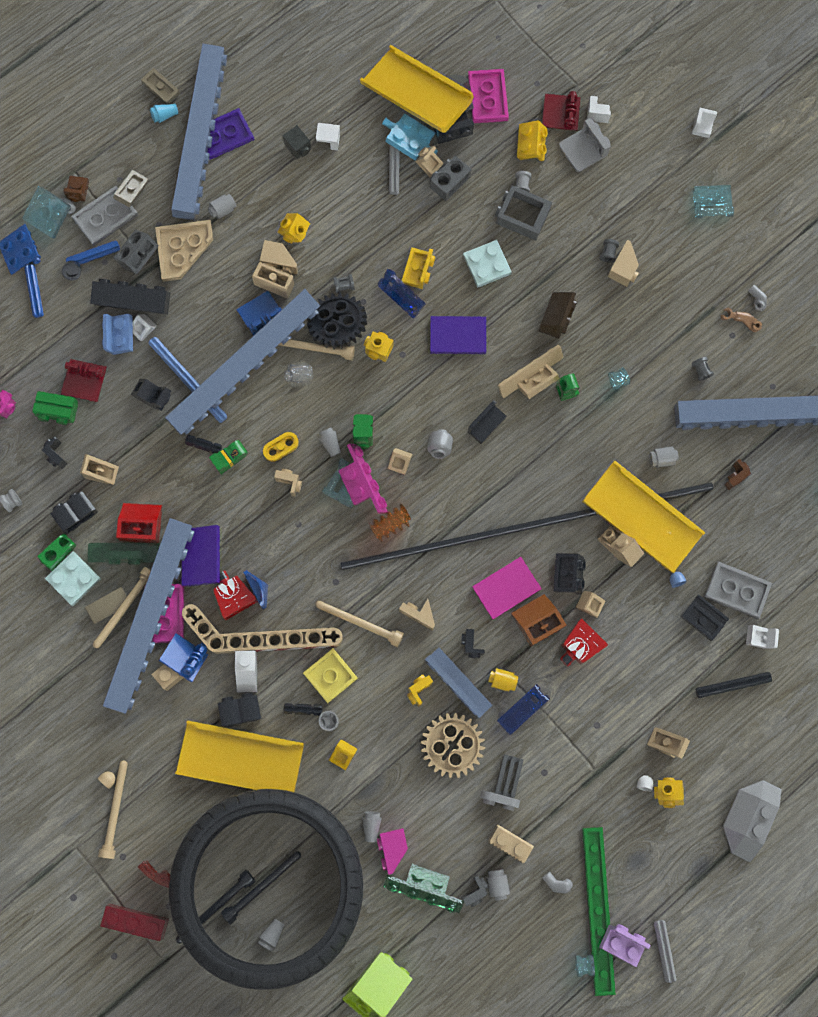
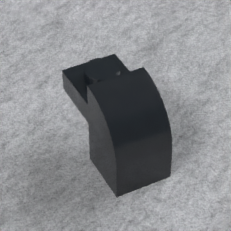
[131,379,171,411]

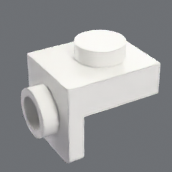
[746,625,779,649]

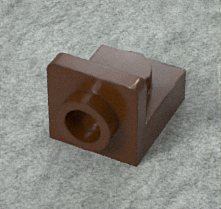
[63,176,89,202]
[725,459,751,490]

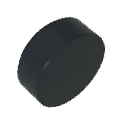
[62,261,82,281]

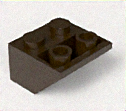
[538,292,577,339]

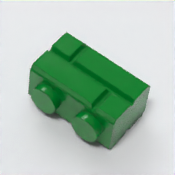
[32,391,79,425]
[353,414,373,449]

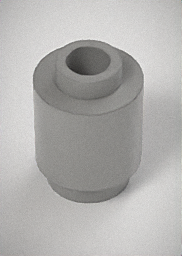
[208,194,237,219]
[649,446,679,468]
[487,869,510,901]

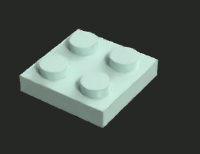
[463,240,512,288]
[45,551,101,606]

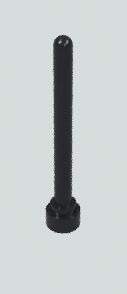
[220,851,301,925]
[176,869,256,944]

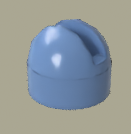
[670,572,687,588]

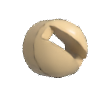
[98,771,115,789]

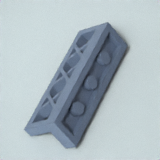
[425,648,492,719]

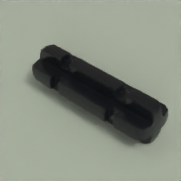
[185,435,222,454]
[284,703,323,716]

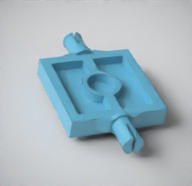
[382,114,438,161]

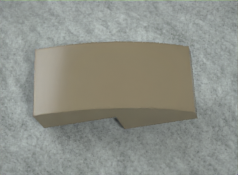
[84,587,127,624]

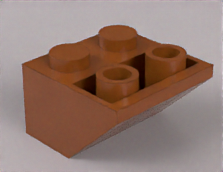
[511,594,567,647]

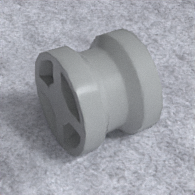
[0,489,22,512]

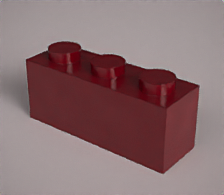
[100,904,169,941]

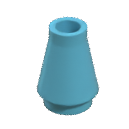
[150,103,178,123]

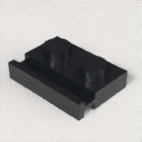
[680,594,729,641]

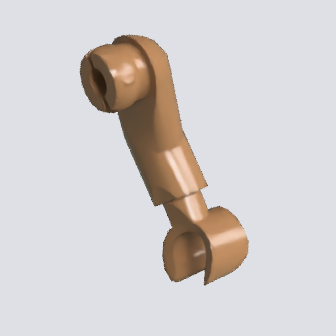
[721,308,762,332]

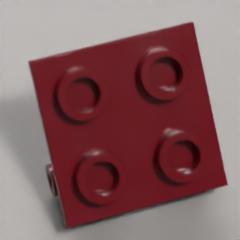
[542,91,581,131]
[61,359,107,402]

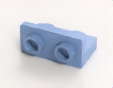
[102,313,133,355]

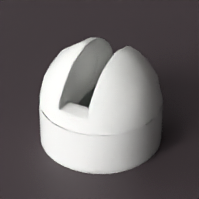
[637,776,653,791]

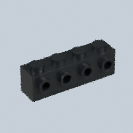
[90,278,171,315]

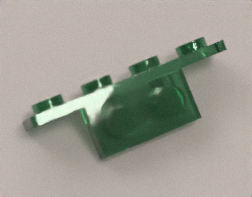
[87,543,161,565]
[383,864,464,913]

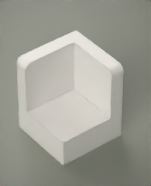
[587,96,611,123]
[692,108,717,138]
[316,123,340,150]

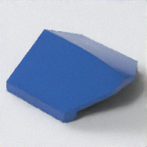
[243,570,268,610]

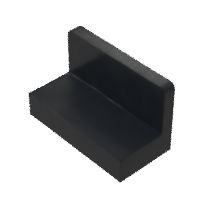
[467,400,507,444]

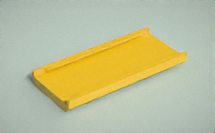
[360,45,474,133]
[582,461,705,573]
[175,721,304,792]

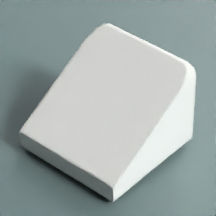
[133,314,157,341]

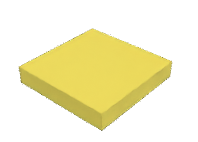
[303,648,358,704]

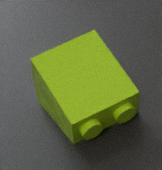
[342,952,413,1017]

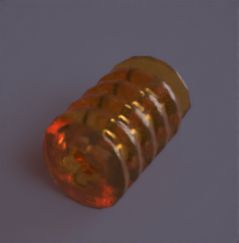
[368,504,411,543]

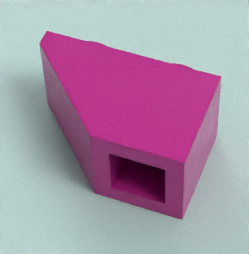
[377,828,408,875]

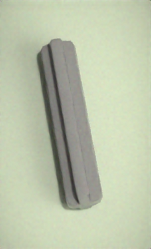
[389,145,400,195]
[654,920,677,983]

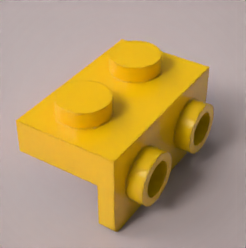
[517,120,548,161]
[401,248,436,289]
[407,675,433,707]

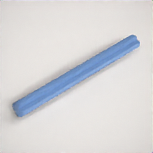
[148,337,227,423]

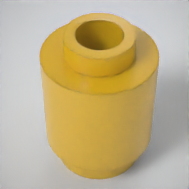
[488,668,518,692]

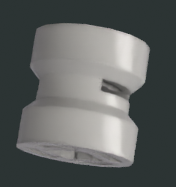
[319,711,339,732]

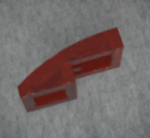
[138,860,170,888]

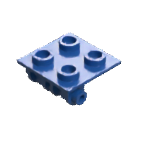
[0,224,41,275]
[236,291,282,336]
[159,633,208,683]

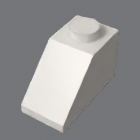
[235,651,257,693]

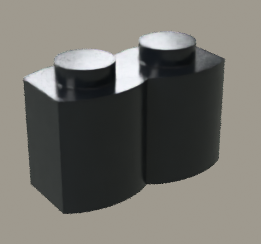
[50,491,98,535]
[217,692,262,728]

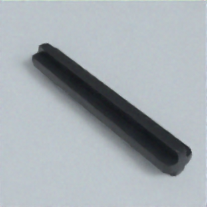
[695,672,772,698]

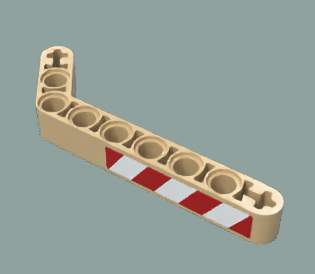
[182,604,343,654]

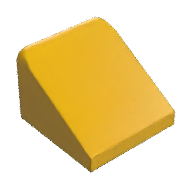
[329,740,357,770]

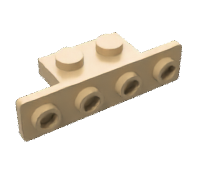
[498,345,563,399]

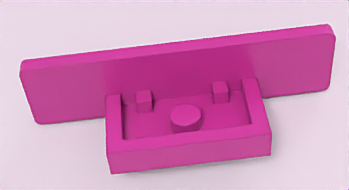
[339,443,388,514]

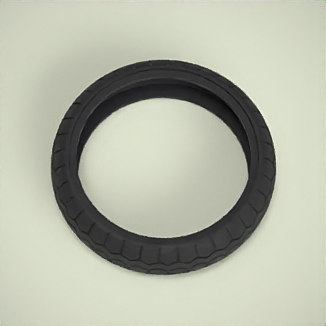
[169,789,363,990]

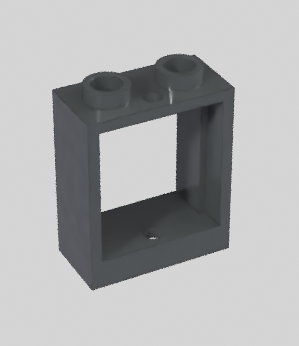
[495,185,553,241]

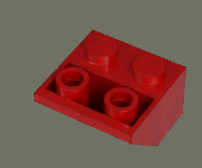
[116,503,162,543]

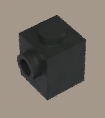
[283,125,311,159]

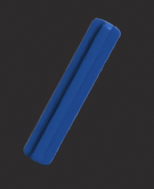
[66,241,120,265]
[24,264,44,318]

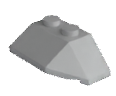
[723,780,782,862]

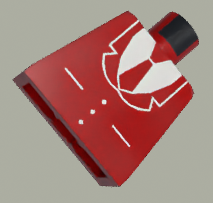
[213,571,258,620]
[560,618,608,667]

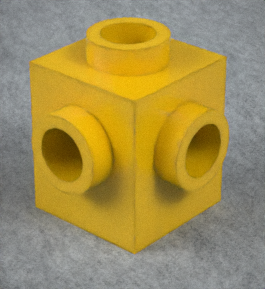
[278,213,310,244]
[364,331,394,362]
[654,777,684,808]

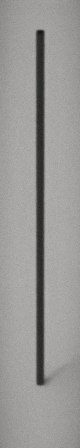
[340,482,713,570]

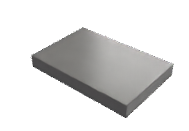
[71,186,138,246]
[704,562,772,619]

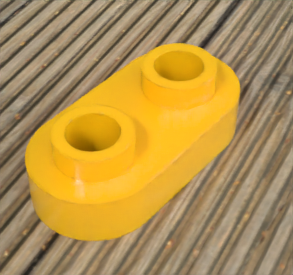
[263,432,299,462]

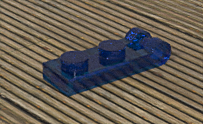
[378,269,426,319]
[497,684,550,735]

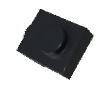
[42,436,67,469]
[461,629,485,658]

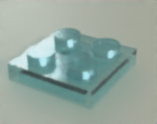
[22,186,71,238]

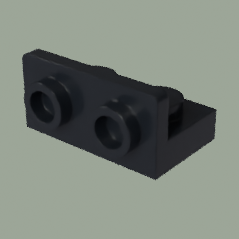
[553,553,586,595]

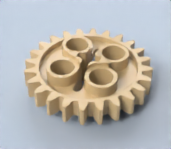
[421,713,485,778]

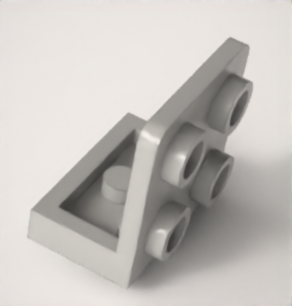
[559,117,611,172]

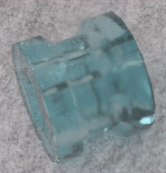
[608,367,630,390]
[575,955,595,977]

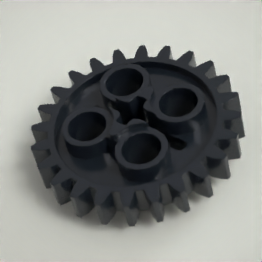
[307,292,368,350]

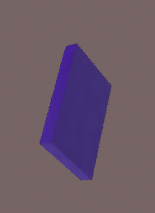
[207,108,255,160]
[430,316,486,354]
[182,525,220,587]

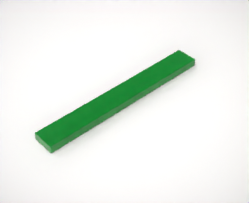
[582,827,616,996]

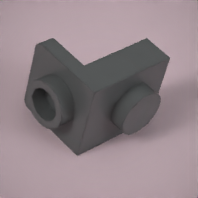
[461,875,489,907]

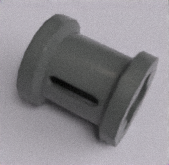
[599,239,619,263]
[333,274,355,294]
[691,357,714,381]

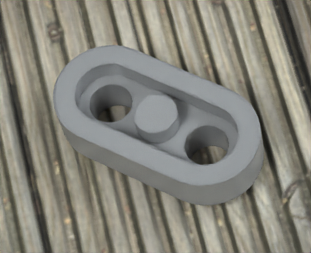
[480,790,520,811]

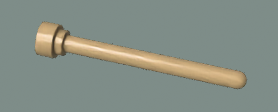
[278,340,355,361]
[93,567,151,648]
[316,601,404,647]
[98,760,128,859]

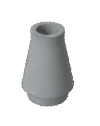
[318,427,341,457]
[362,811,382,842]
[258,918,285,951]

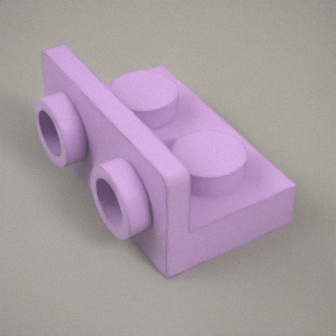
[599,924,651,967]

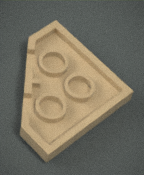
[155,220,213,282]

